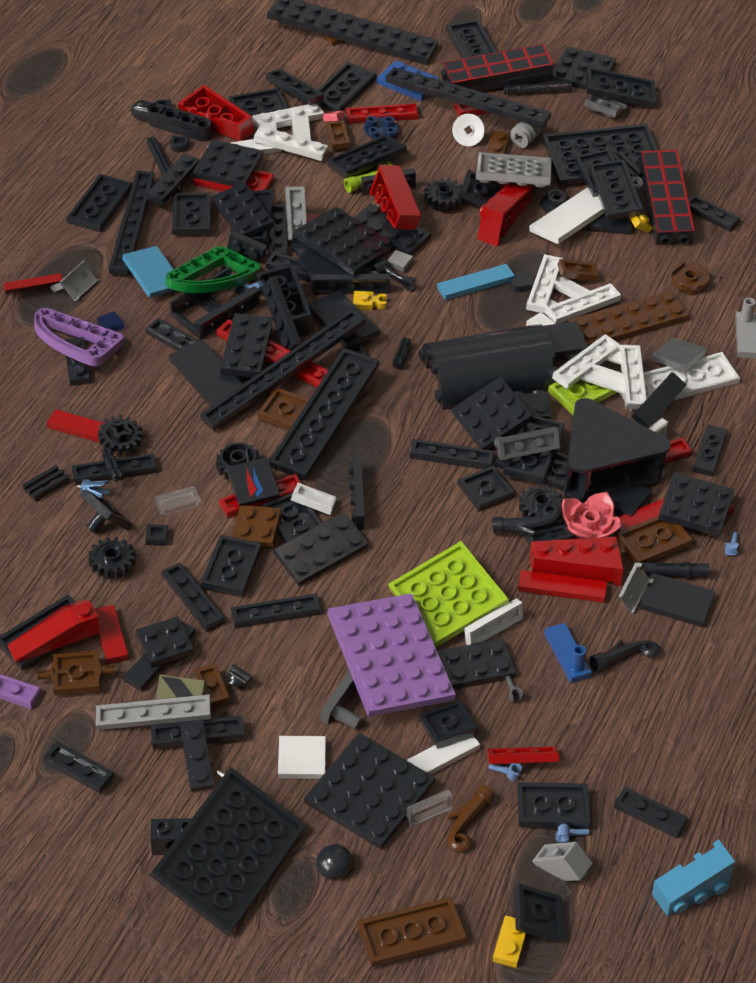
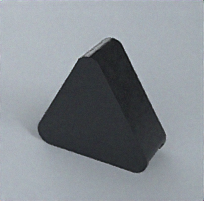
[563,398,671,501]

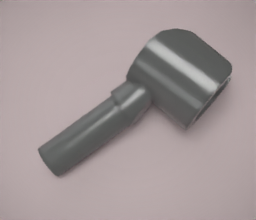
[506,676,523,702]

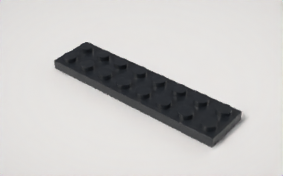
[269,348,379,480]

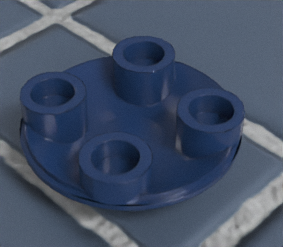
[363,116,399,139]

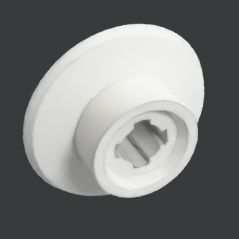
[452,114,484,146]

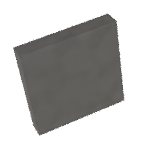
[651,337,706,372]

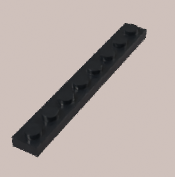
[109,170,155,275]

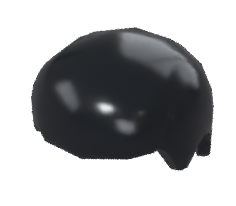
[317,844,354,880]

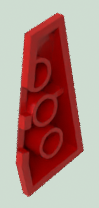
[8,599,100,663]

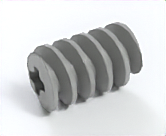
[511,122,547,148]

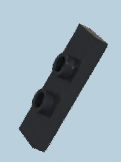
[693,424,727,476]

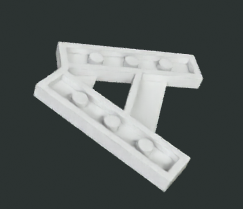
[252,103,328,161]
[526,254,621,324]
[552,334,646,409]

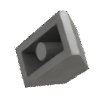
[532,842,592,881]

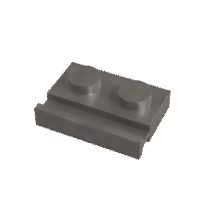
[584,95,627,118]

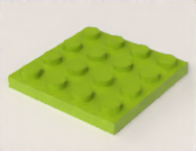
[388,541,509,648]

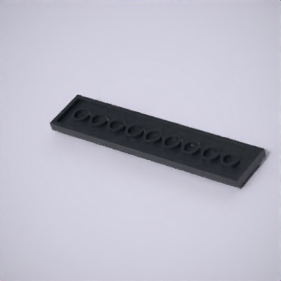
[267,0,439,65]

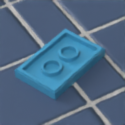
[122,246,176,298]

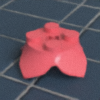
[562,492,622,539]

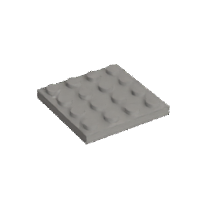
[476,152,551,187]

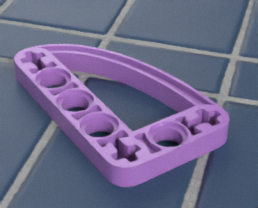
[34,308,123,366]

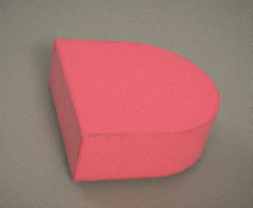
[323,111,345,121]

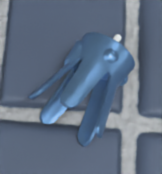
[77,479,110,498]

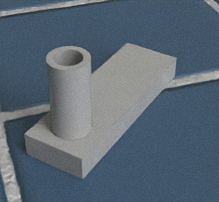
[285,187,307,242]
[735,298,756,359]

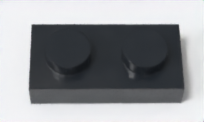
[227,230,267,263]

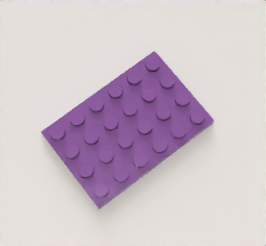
[327,593,456,717]

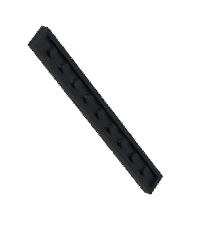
[385,67,551,128]
[200,308,366,431]

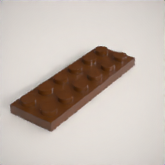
[568,290,690,347]

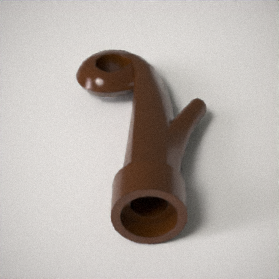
[447,785,495,852]

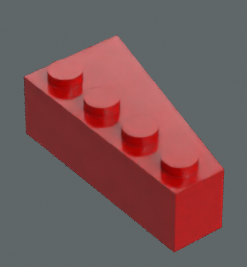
[178,85,254,141]
[370,165,421,230]
[477,182,533,246]
[529,537,623,586]

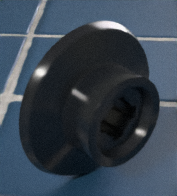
[540,190,570,213]

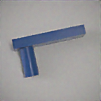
[544,623,592,684]

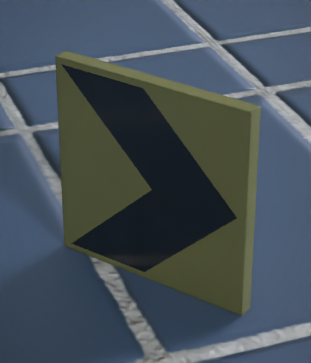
[156,675,205,723]

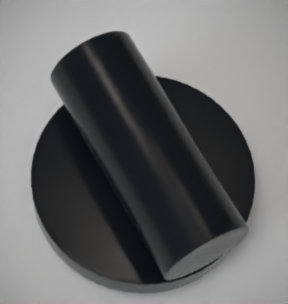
[226,664,252,689]

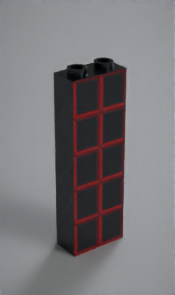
[441,44,553,92]
[639,150,695,245]

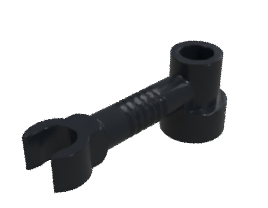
[369,259,417,291]

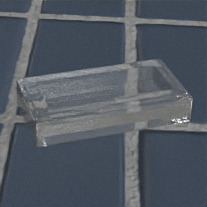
[154,486,201,516]
[407,790,453,827]

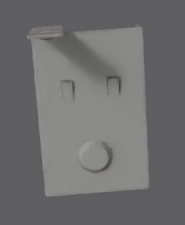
[50,260,99,301]
[619,563,654,613]

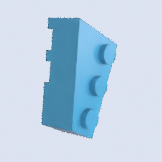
[652,839,735,917]

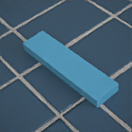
[437,264,515,300]

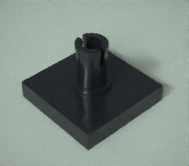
[80,489,133,534]

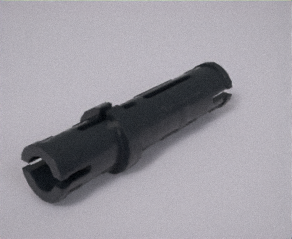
[643,561,709,578]

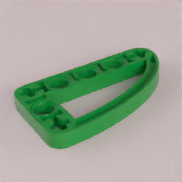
[165,246,260,293]

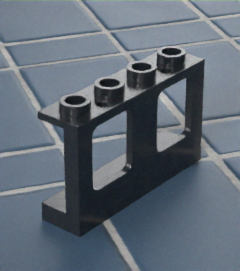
[169,267,260,340]

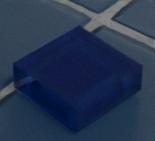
[97,311,124,331]

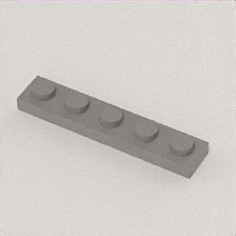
[96,695,211,730]

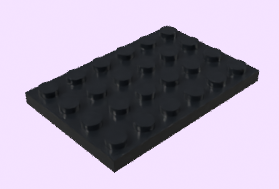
[543,124,658,186]
[149,767,306,935]

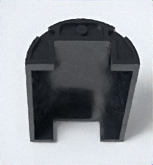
[419,324,557,410]

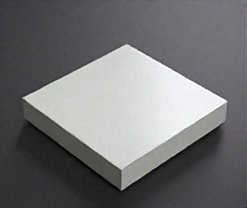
[278,736,325,779]

